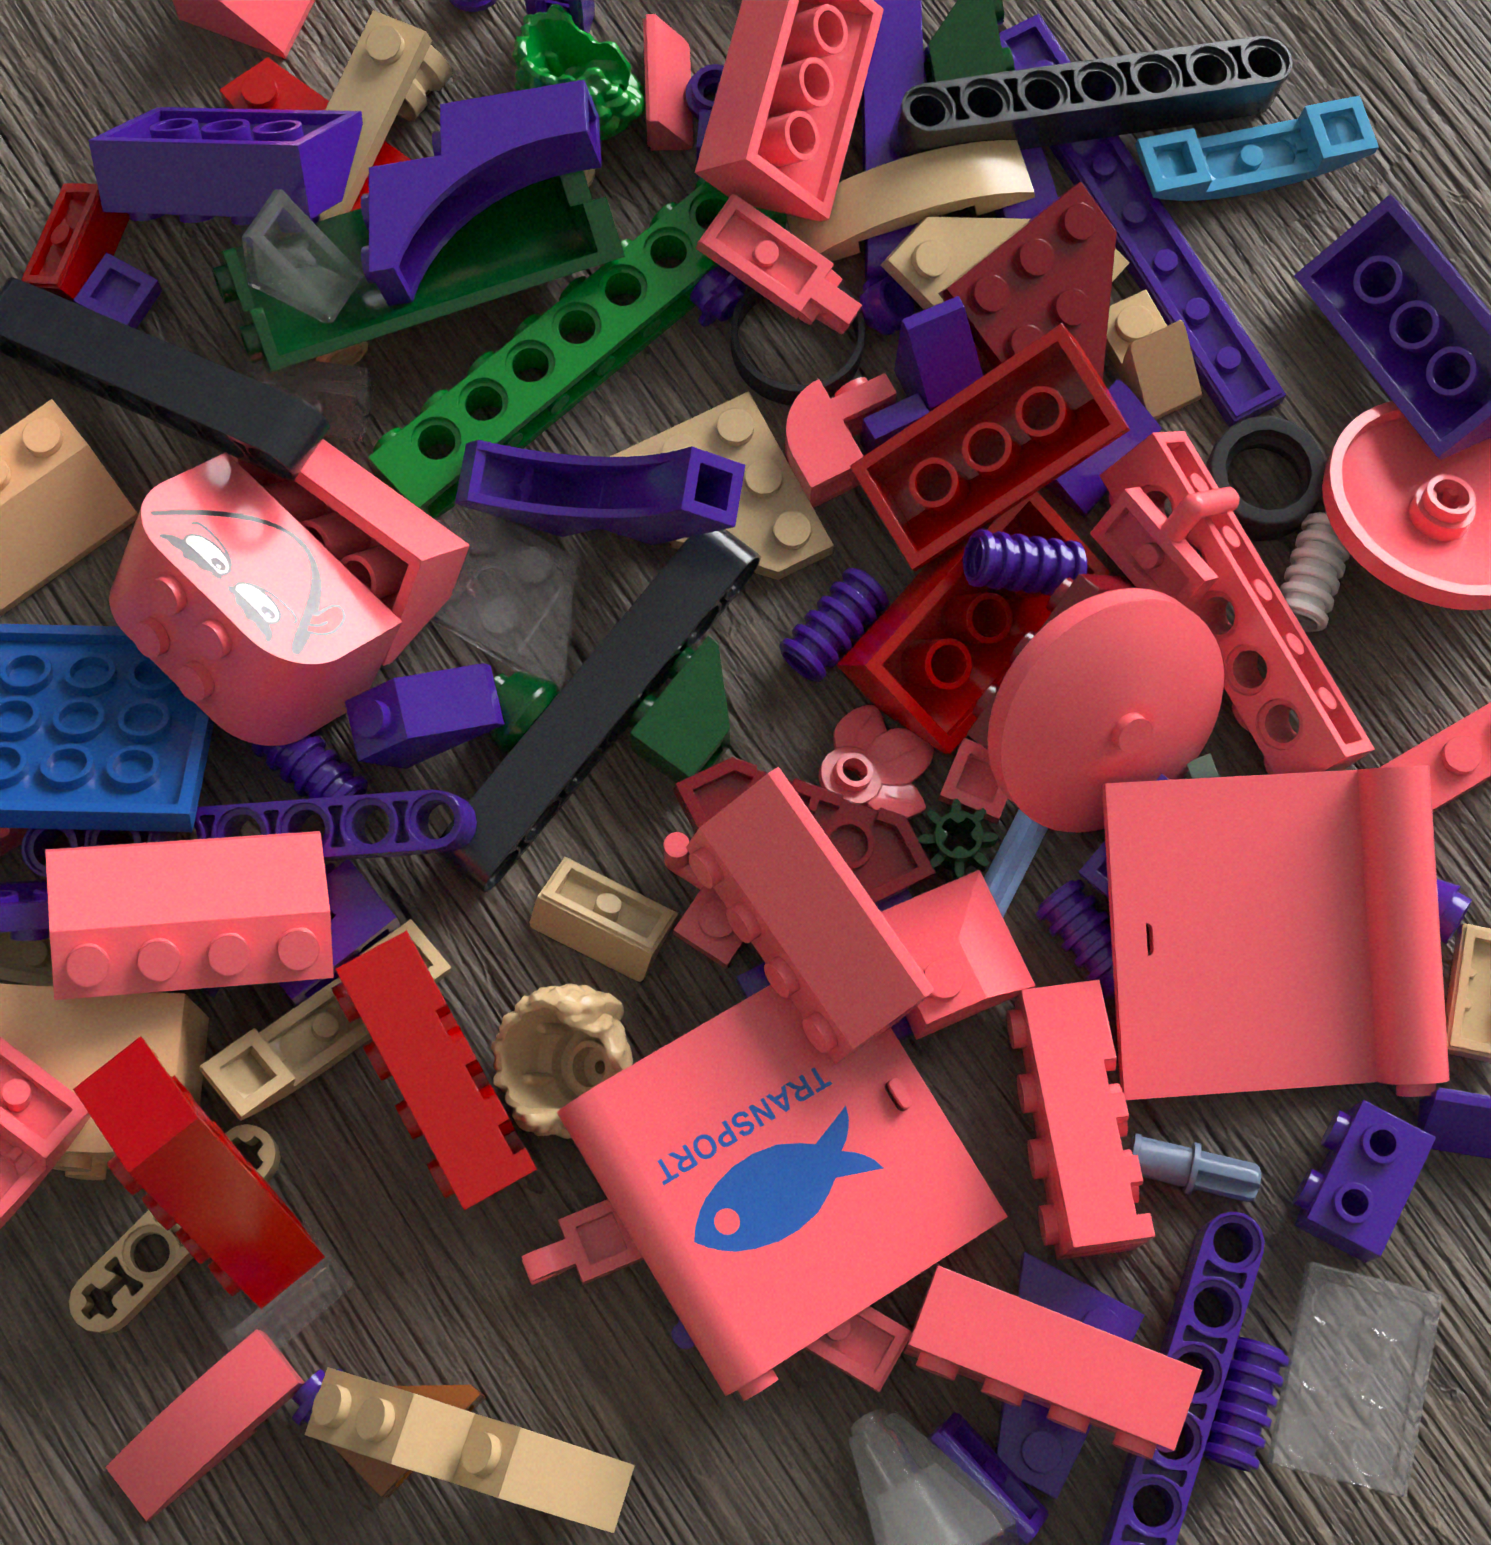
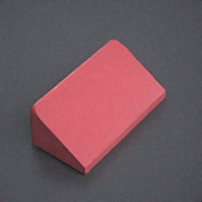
[643,14,694,151]

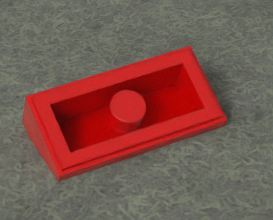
[21,183,129,302]

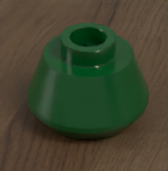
[489,671,559,753]

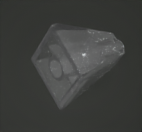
[849,1409,1019,1545]

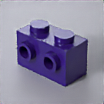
[1293,1100,1436,1263]

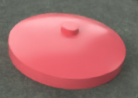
[1322,401,1491,610]
[987,588,1224,833]

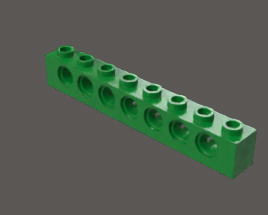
[368,178,787,521]

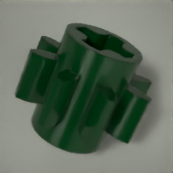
[917,799,998,880]

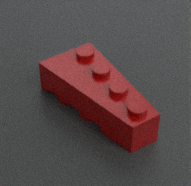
[331,930,537,1210]
[73,1036,325,1309]

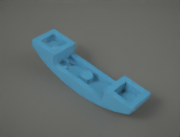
[1135,95,1379,201]

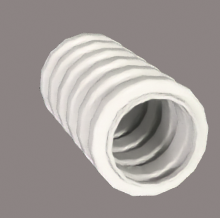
[1280,512,1350,632]

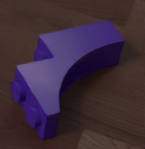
[361,80,602,306]
[455,440,745,545]

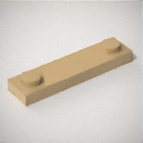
[270,10,432,234]

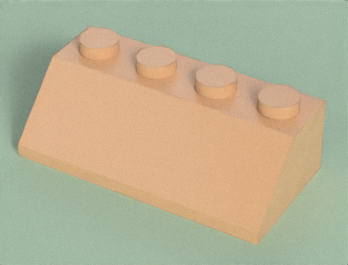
[0,399,138,617]

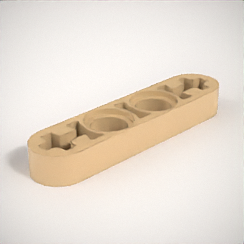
[69,1124,281,1334]

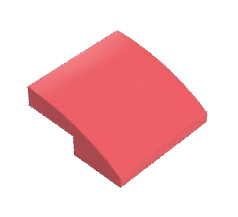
[0,1037,91,1229]

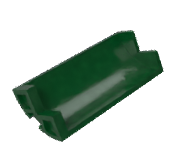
[212,171,625,372]

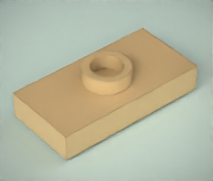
[1445,923,1491,1063]

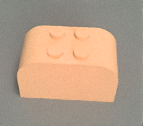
[0,984,209,1180]

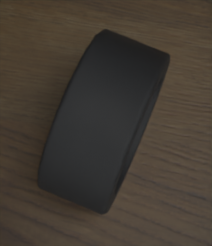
[1206,416,1326,541]

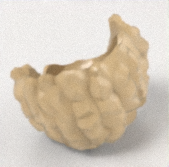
[491,984,633,1139]

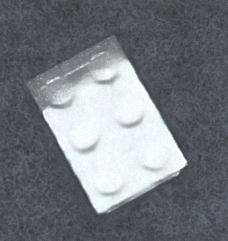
[1267,1261,1443,1497]

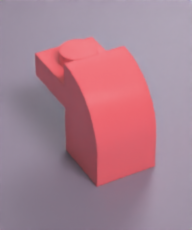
[785,373,897,508]

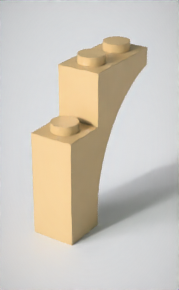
[305,1367,635,1533]

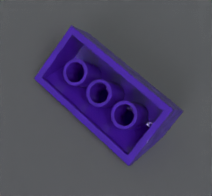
[88,107,363,227]
[1294,194,1491,460]

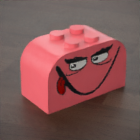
[109,452,402,746]

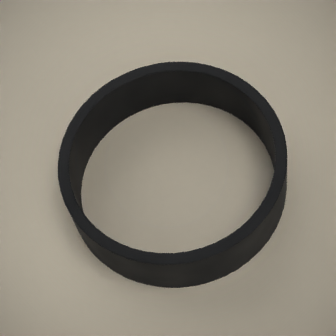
[731,283,865,405]

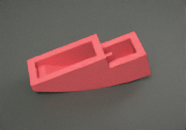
[105,1329,305,1521]

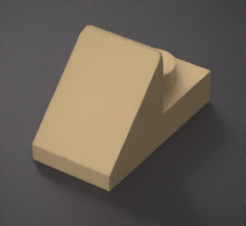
[1106,290,1202,420]

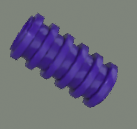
[963,529,1087,596]
[779,567,889,682]
[252,733,368,799]
[1036,879,1115,1000]
[1203,1337,1290,1472]

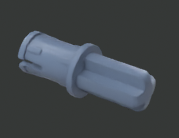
[1129,1133,1261,1202]

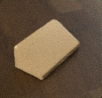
[529,857,678,982]

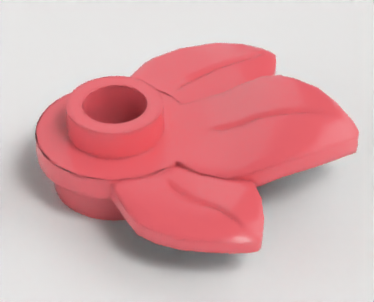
[818,705,934,819]

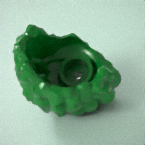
[512,4,646,142]

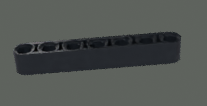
[890,36,1293,158]
[0,277,330,481]
[435,529,761,892]

